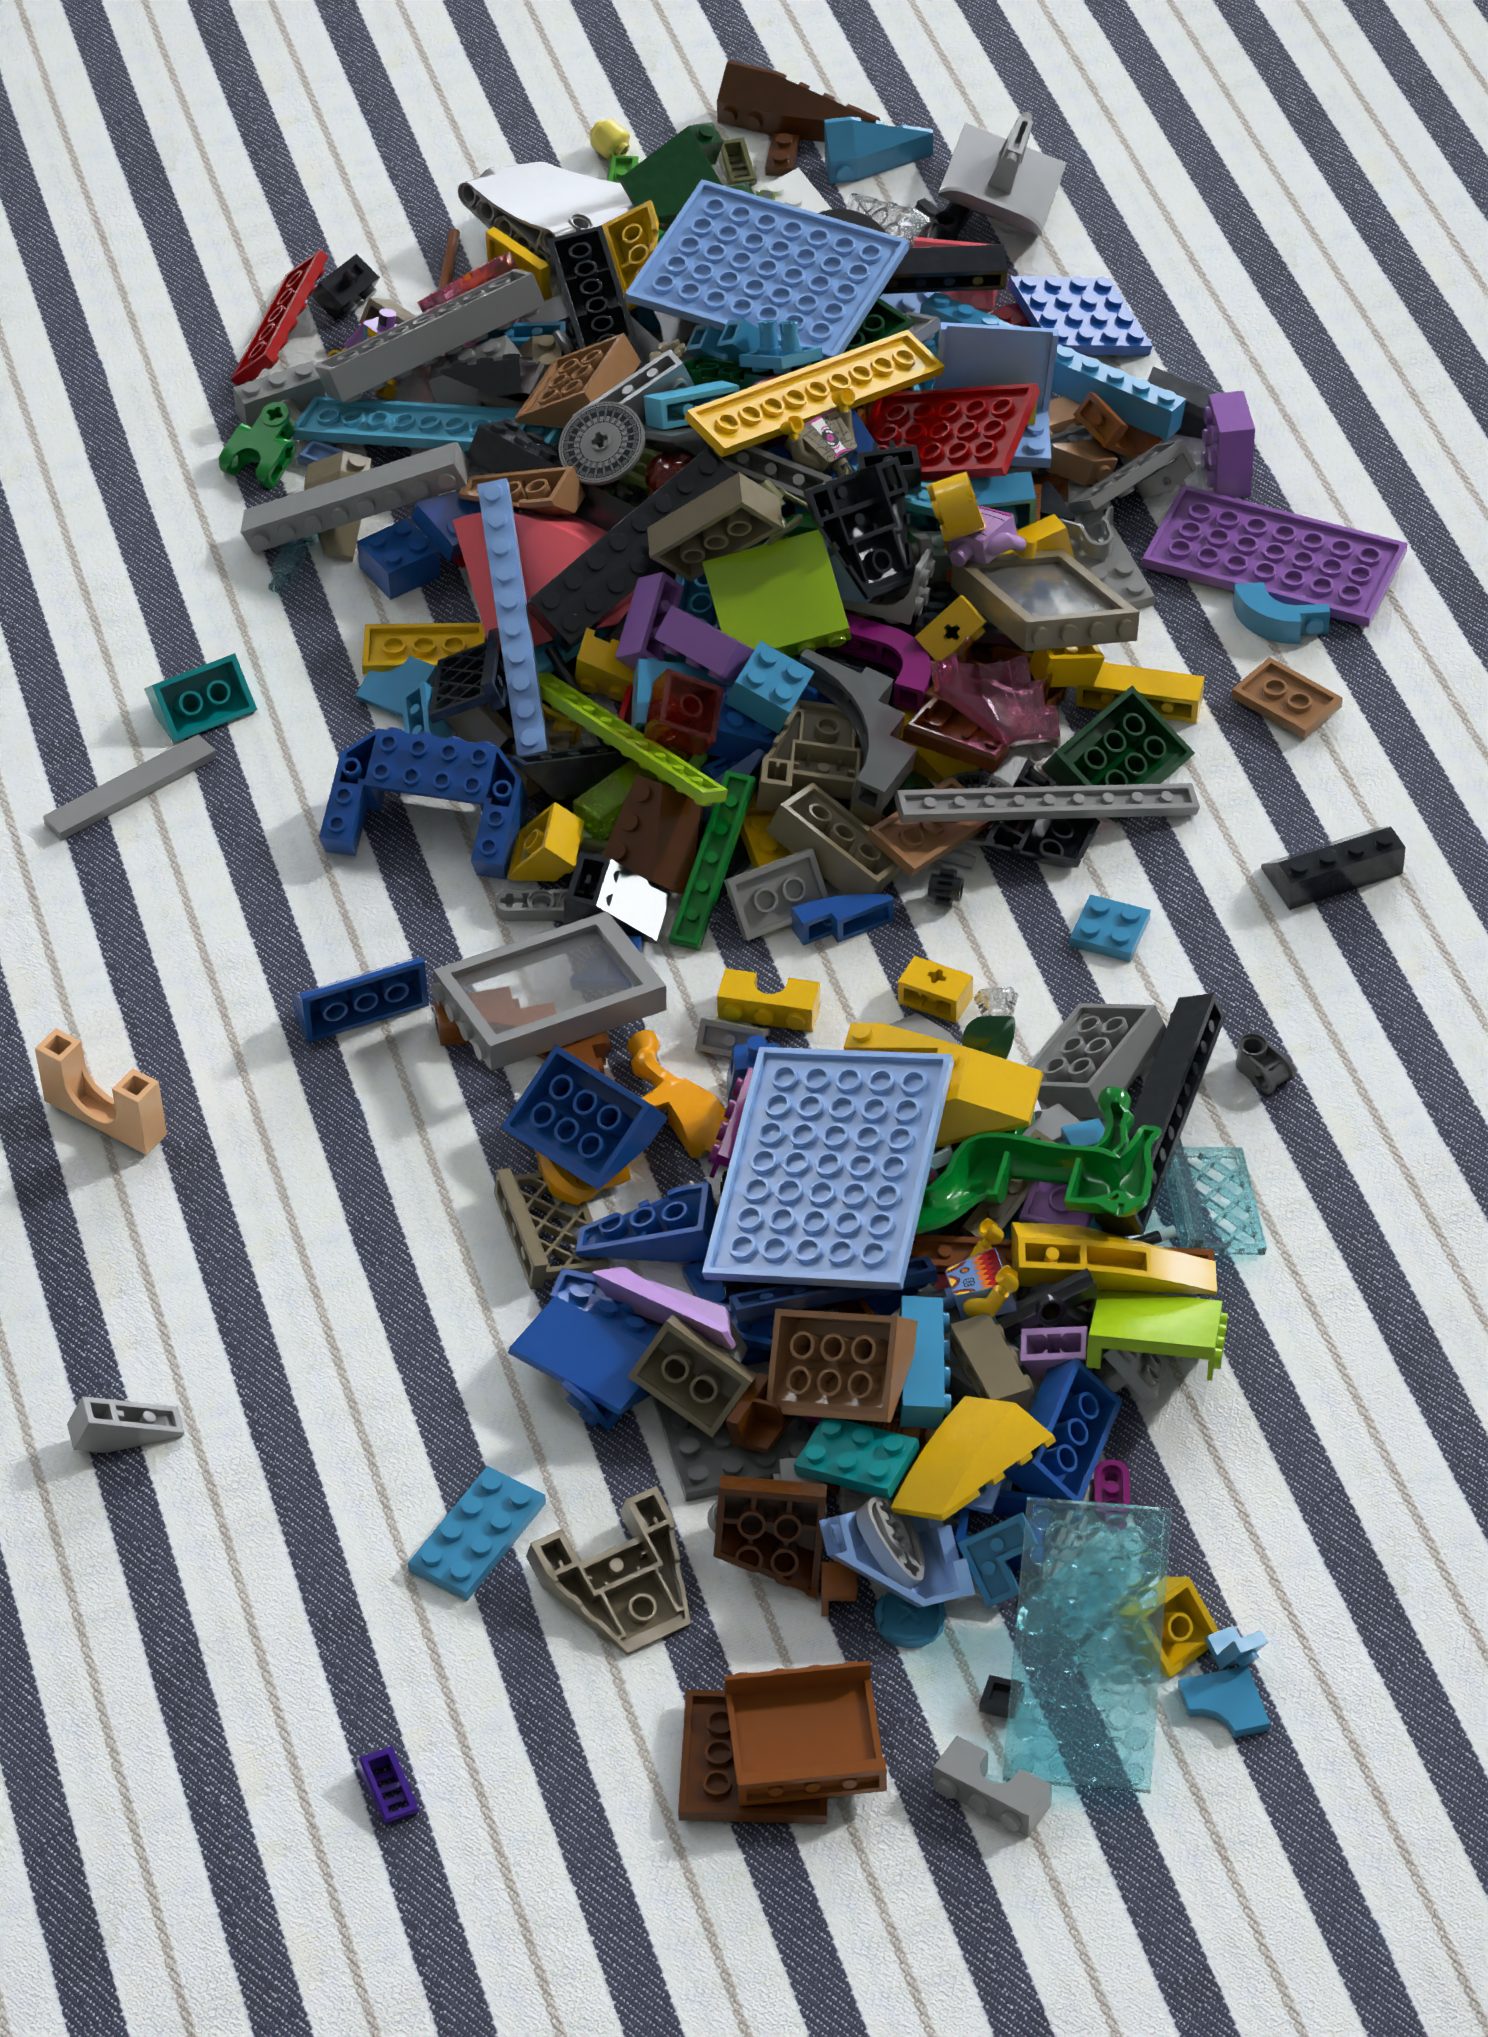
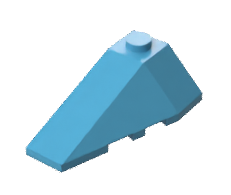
[824,117,934,184]

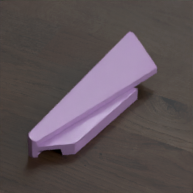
[592,1267,735,1350]

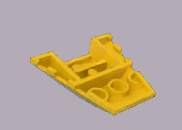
[891,1396,1056,1521]

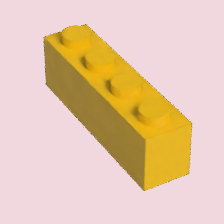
[1076,662,1204,723]

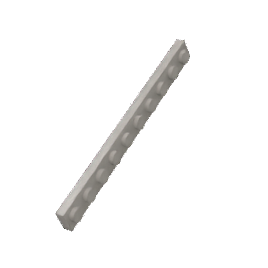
[894,783,1200,823]

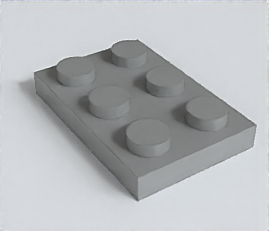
[724,848,829,941]

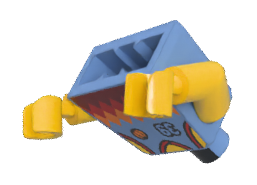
[931,1218,1019,1321]

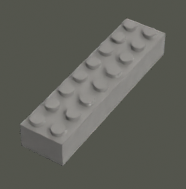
[314,269,546,404]

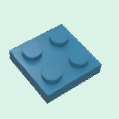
[1069,894,1151,962]

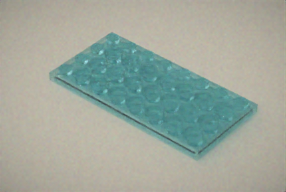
[1003,1497,1172,1794]

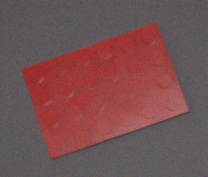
[865,383,1040,480]

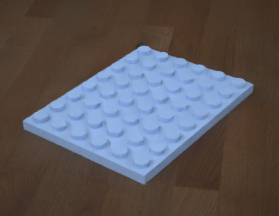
[625,179,909,361]
[702,1047,954,1290]

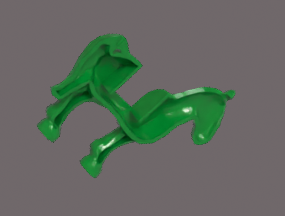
[915,1086,1162,1234]

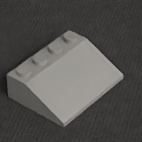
[1028,1003,1166,1119]

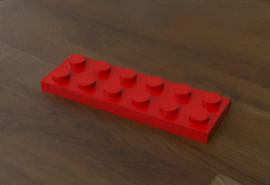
[230,249,328,386]

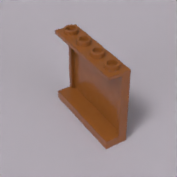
[724,1661,887,1807]

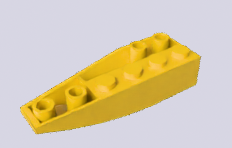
[1011,1222,1217,1295]

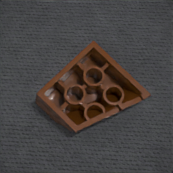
[602,774,703,896]
[713,1475,827,1600]

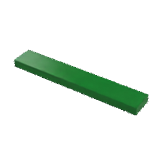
[668,770,757,951]

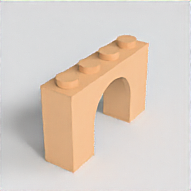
[35,1028,167,1155]

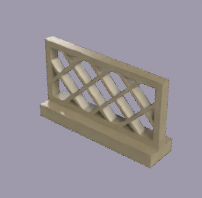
[494,1168,610,1289]

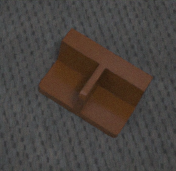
[726,1372,795,1454]

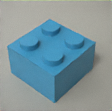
[725,641,815,734]

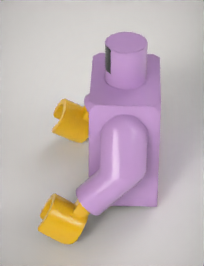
[947,505,1038,567]

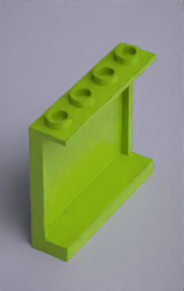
[702,529,852,657]
[1086,1290,1228,1381]

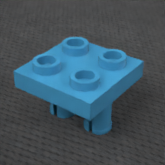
[739,320,823,374]

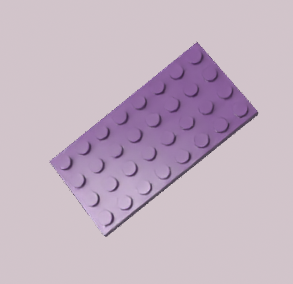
[1142,485,1408,627]

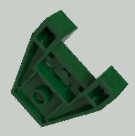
[619,122,755,224]

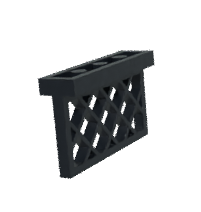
[429,627,507,723]

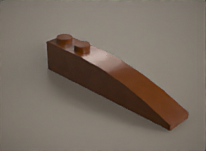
[717,60,880,142]

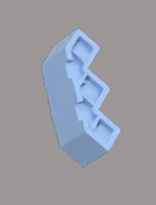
[819,1511,975,1608]

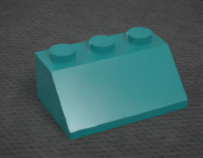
[144,653,257,743]

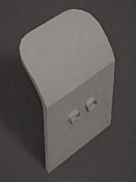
[937,112,1067,237]

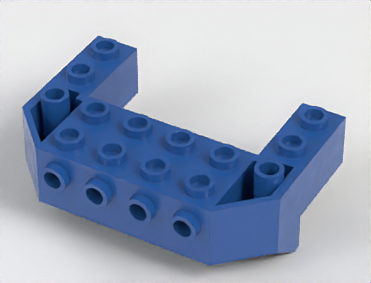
[319,727,528,880]

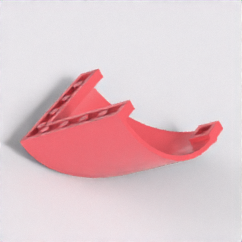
[453,513,632,647]

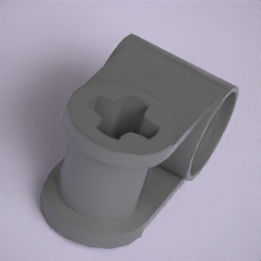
[1236,1033,1296,1095]

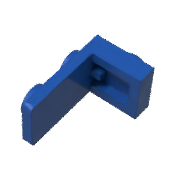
[561,1380,627,1432]

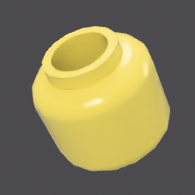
[589,119,630,160]

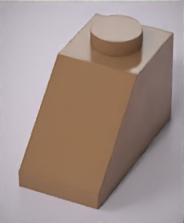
[1044,439,1118,486]

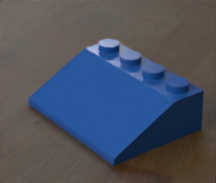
[501,1045,668,1190]
[508,1284,659,1415]

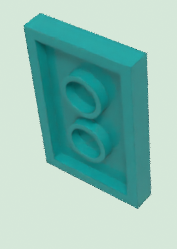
[793,1418,920,1499]

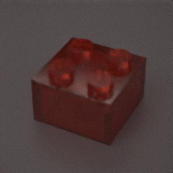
[644,668,724,756]

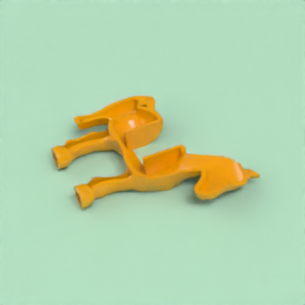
[535,1029,729,1205]

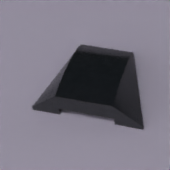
[983,758,1100,868]

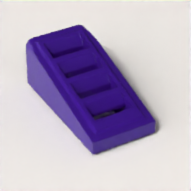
[357,1746,420,1825]

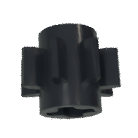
[928,868,964,907]

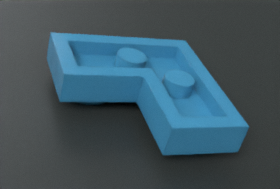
[957,1512,1038,1608]

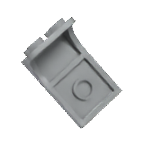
[841,549,936,625]

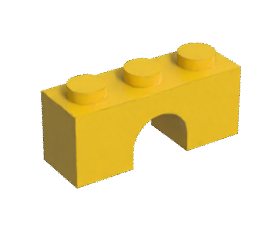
[717,968,821,1032]

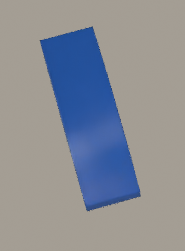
[791,894,894,946]

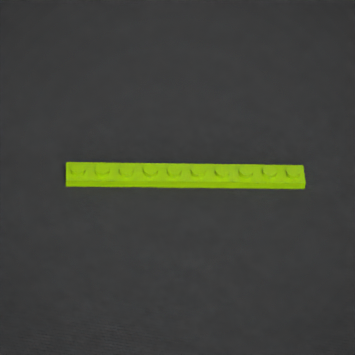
[538,672,728,806]

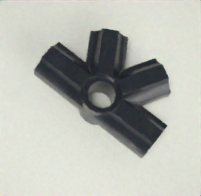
[902,198,973,244]
[995,1268,1100,1341]

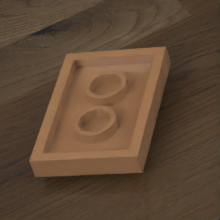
[1231,657,1343,739]

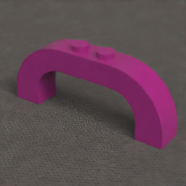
[823,613,932,712]

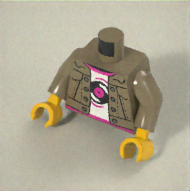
[780,388,857,477]

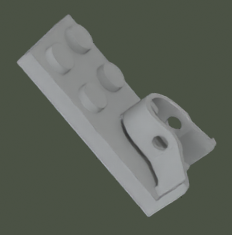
[1066,440,1196,515]
[1059,506,1155,609]

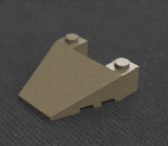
[755,699,883,826]
[526,1485,691,1655]

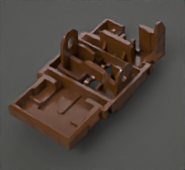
[902,636,1068,773]

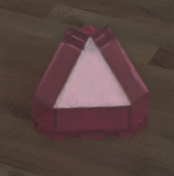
[929,654,1060,747]

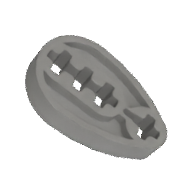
[856,1496,925,1590]

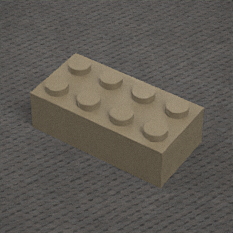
[647,473,783,582]

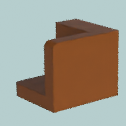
[821,1562,858,1617]

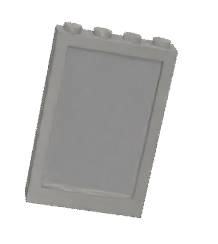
[431,911,667,1071]

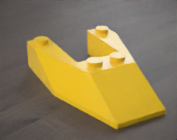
[844,1023,1043,1148]

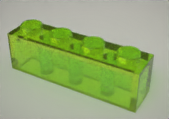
[573,737,689,842]

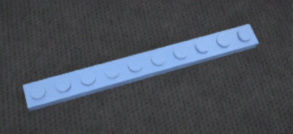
[477,478,549,756]

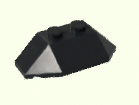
[511,745,634,800]

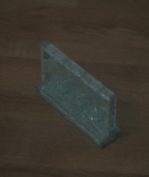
[1165,1139,1267,1255]

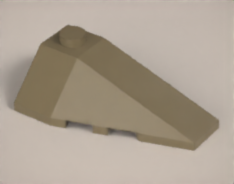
[304,451,372,562]

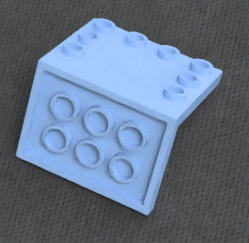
[933,322,1059,468]

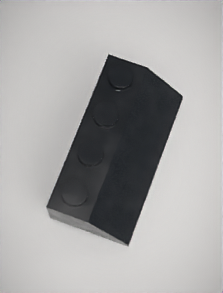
[1261,826,1406,910]

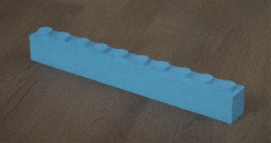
[920,292,1186,440]

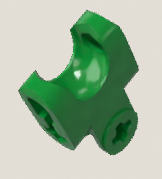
[219,402,296,489]

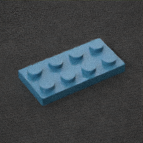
[408,1466,546,1601]

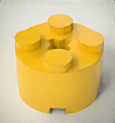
[926,472,986,542]

